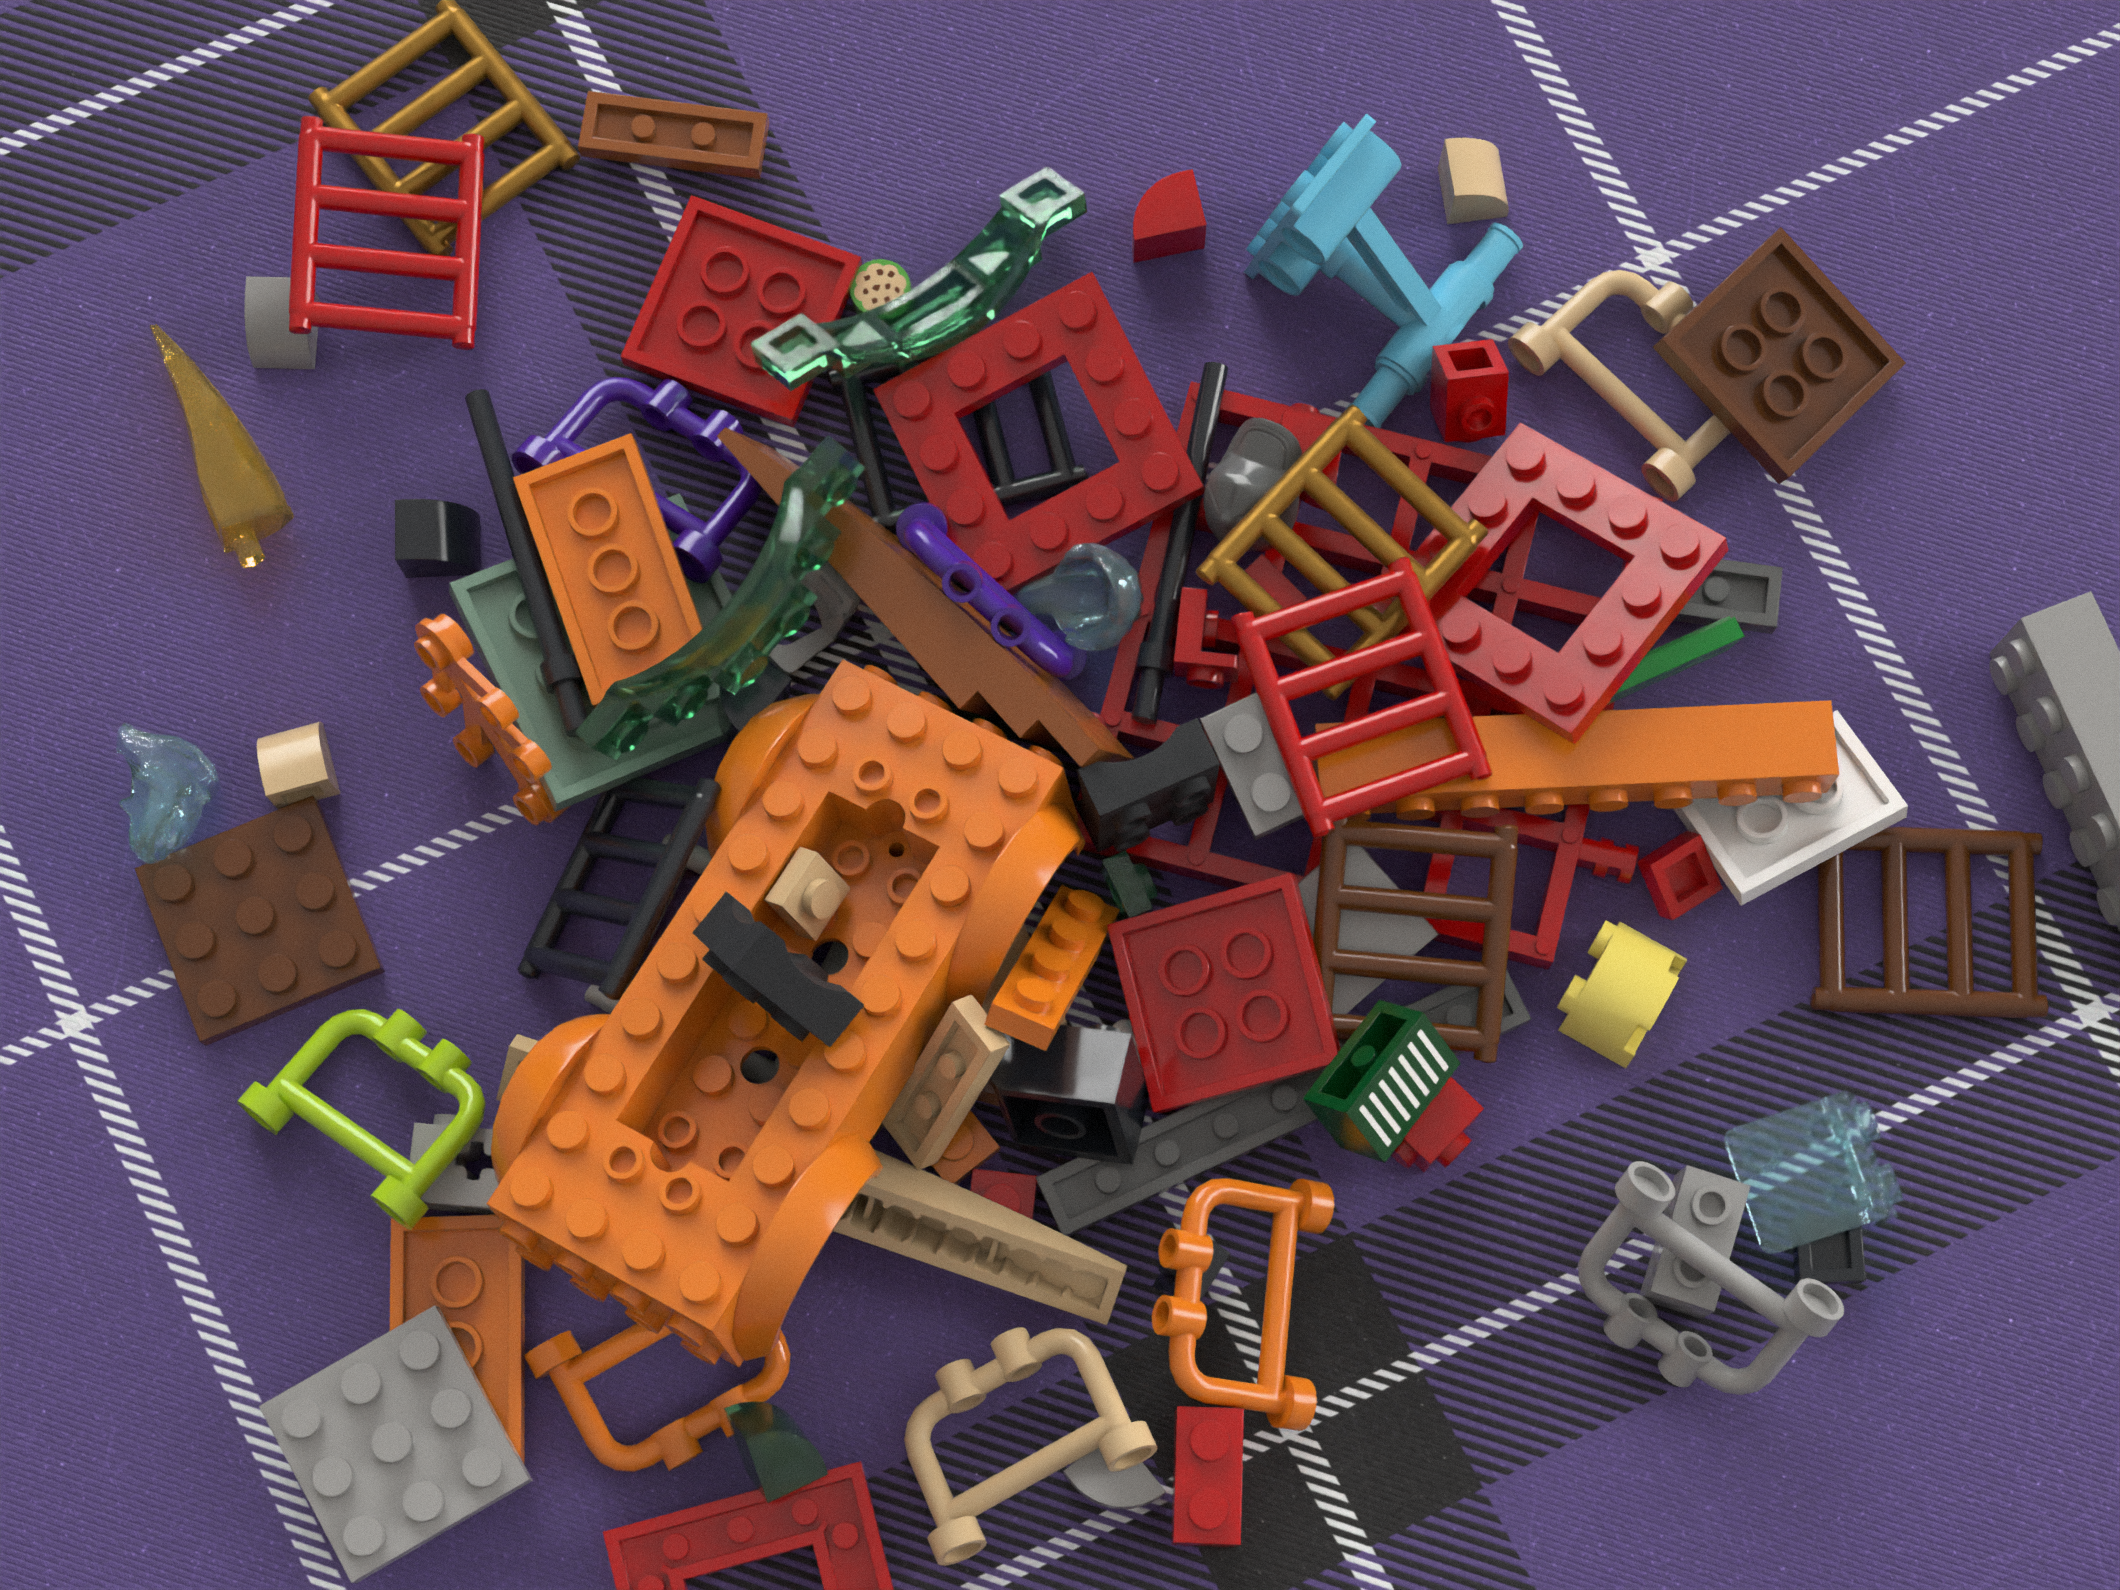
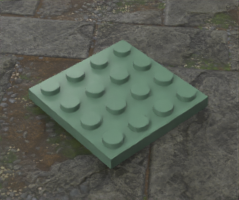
[449,493,764,812]

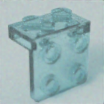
[1724,1091,1903,1254]

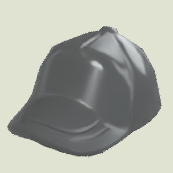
[1203,418,1302,552]

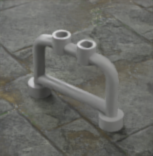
[1578,1161,1844,1395]

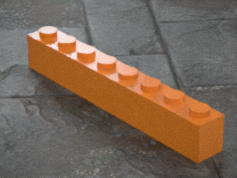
[1313,700,1840,821]

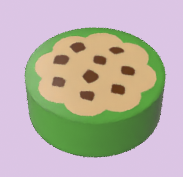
[850,259,912,324]

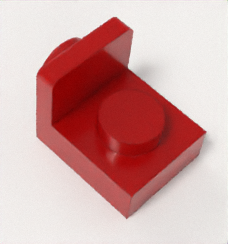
[1174,587,1239,689]

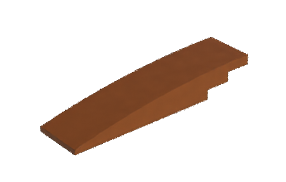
[717,427,1135,768]

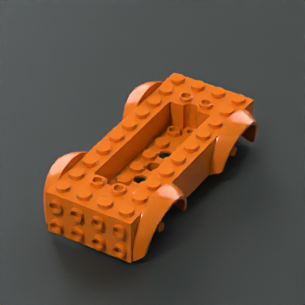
[486,659,1085,1368]

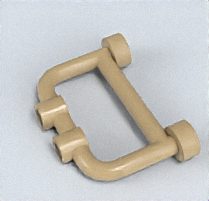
[1508,270,1731,502]
[904,1327,1157,1566]

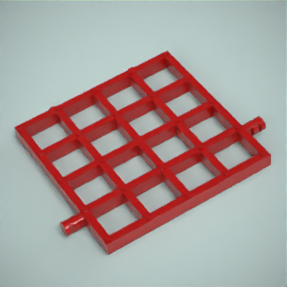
[1075,381,1663,970]

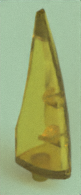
[150,324,294,568]

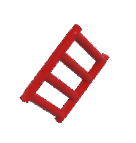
[288,116,485,350]
[1231,557,1493,838]

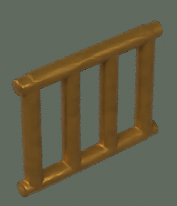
[308,0,581,256]
[1196,405,1488,701]

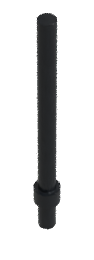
[1131,362,1228,724]
[465,389,591,737]

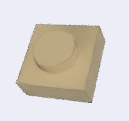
[765,847,851,941]

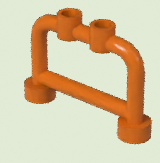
[1152,1178,1334,1431]
[524,1323,791,1472]

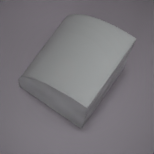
[245,276,320,369]
[1063,1448,1166,1510]

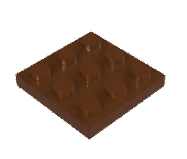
[1653,227,1906,484]
[134,795,385,1046]

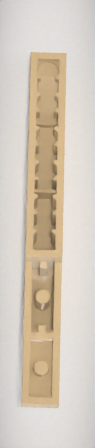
[496,1034,1127,1325]

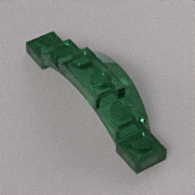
[751,166,1088,391]
[575,435,866,760]

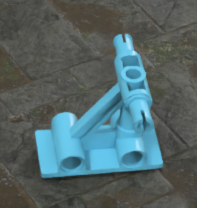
[1244,113,1523,428]

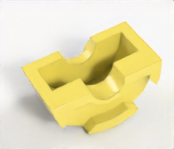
[1557,920,1687,1068]

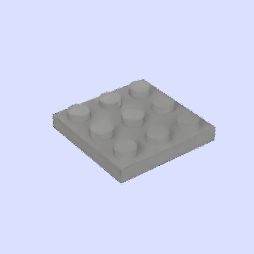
[259,1305,533,1583]

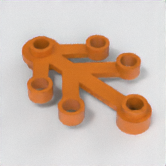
[414,614,571,826]

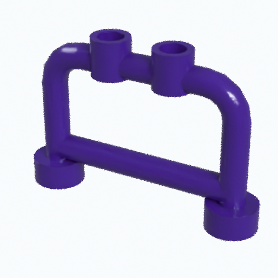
[511,377,763,583]
[896,502,1087,681]

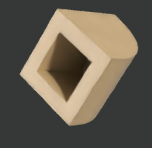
[1438,138,1509,224]
[257,721,340,809]

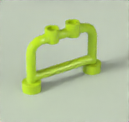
[237,1009,486,1230]

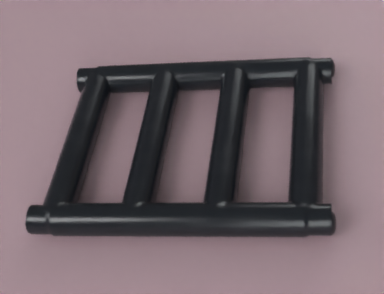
[826,330,1089,535]
[517,778,721,1000]

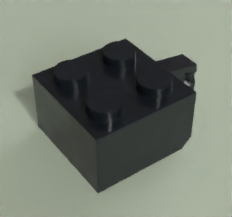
[977,1024,1149,1165]

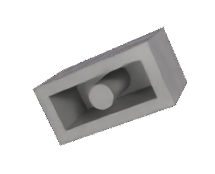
[1200,693,1304,840]

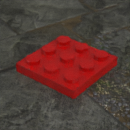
[620,195,862,428]
[1107,872,1341,1114]

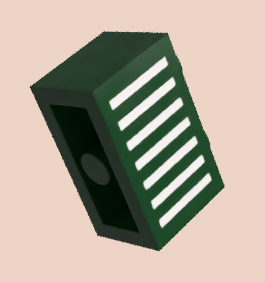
[1302,1000,1460,1163]

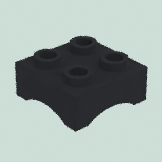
[1076,718,1220,852]
[692,891,864,1047]

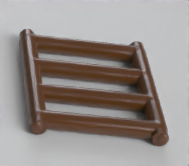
[1313,817,1519,1064]
[1810,826,2049,1018]

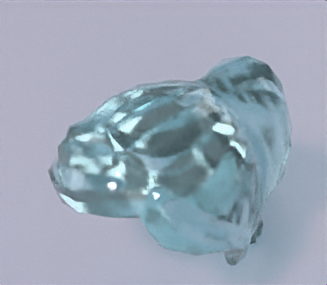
[1017,543,1144,651]
[116,723,221,865]

